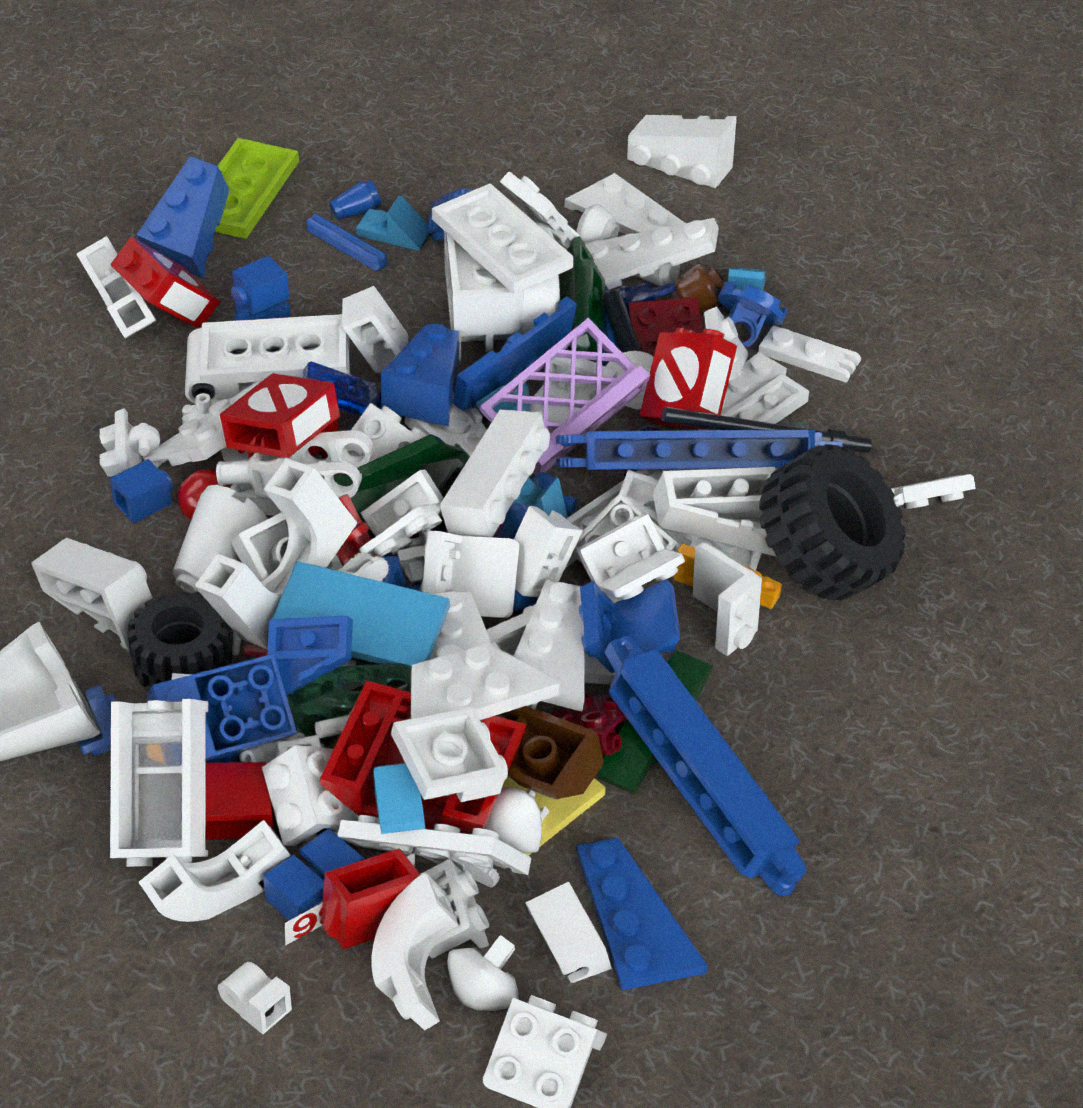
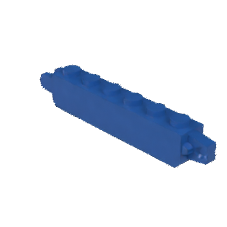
[556,430,842,470]
[605,636,807,897]

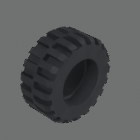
[759,444,906,601]

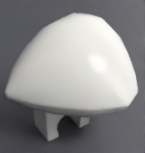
[484,787,550,853]
[447,935,519,1011]

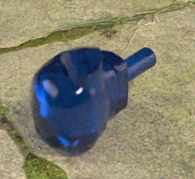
[618,282,676,317]

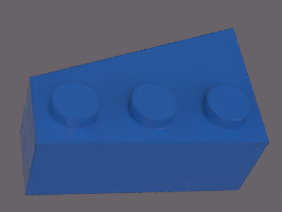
[136,156,229,278]
[381,324,459,427]

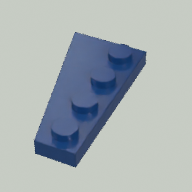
[453,296,577,411]
[576,837,708,990]

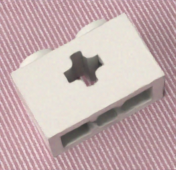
[342,286,408,373]

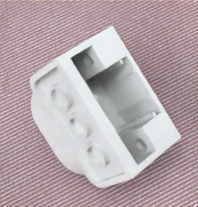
[444,222,560,361]

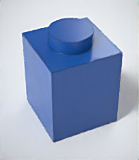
[110,459,173,523]

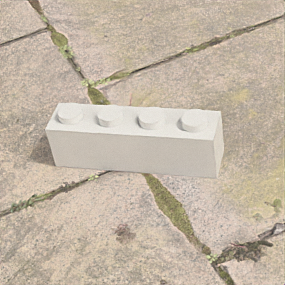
[440,410,550,537]

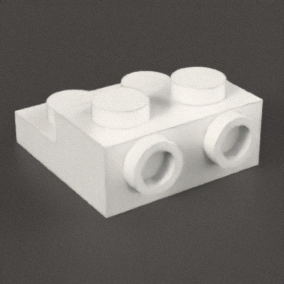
[391,707,508,802]

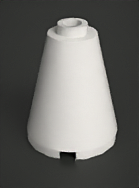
[173,485,268,595]

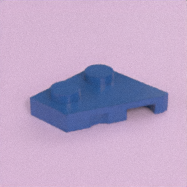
[267,616,353,695]

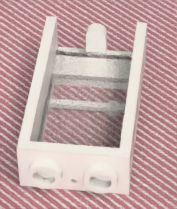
[110,699,208,867]

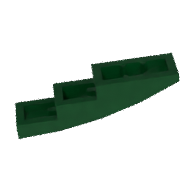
[596,650,713,795]

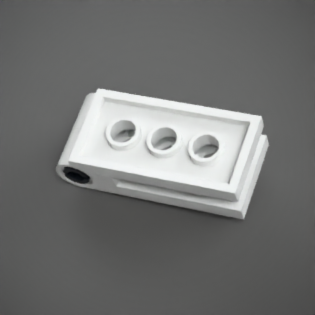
[185,314,350,403]

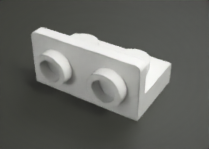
[420,859,489,958]

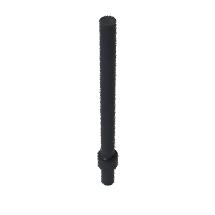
[661,407,872,453]

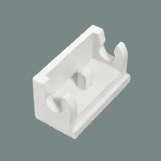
[514,506,583,597]
[526,882,612,983]

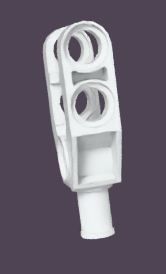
[216,430,373,499]

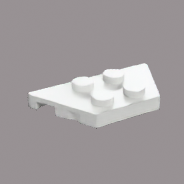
[142,382,259,468]
[411,643,560,720]

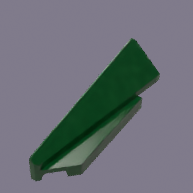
[558,236,605,363]
[334,434,470,534]

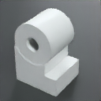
[218,962,292,1034]

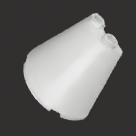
[0,622,101,761]

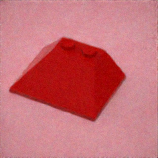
[320,680,526,834]

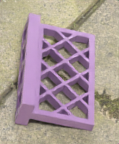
[479,318,650,475]

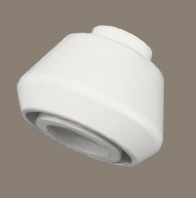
[577,204,619,244]

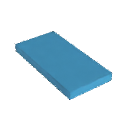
[268,561,450,672]

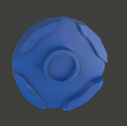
[718,281,788,348]

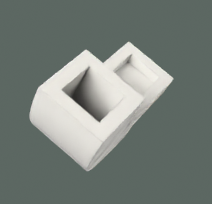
[77,236,156,339]
[139,820,291,922]
[372,872,458,1030]

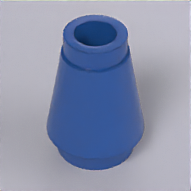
[329,180,381,220]

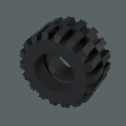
[127,592,232,688]

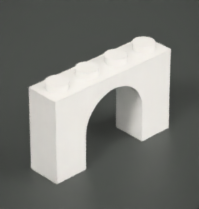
[195,458,357,650]

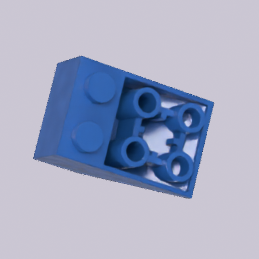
[146,654,297,774]

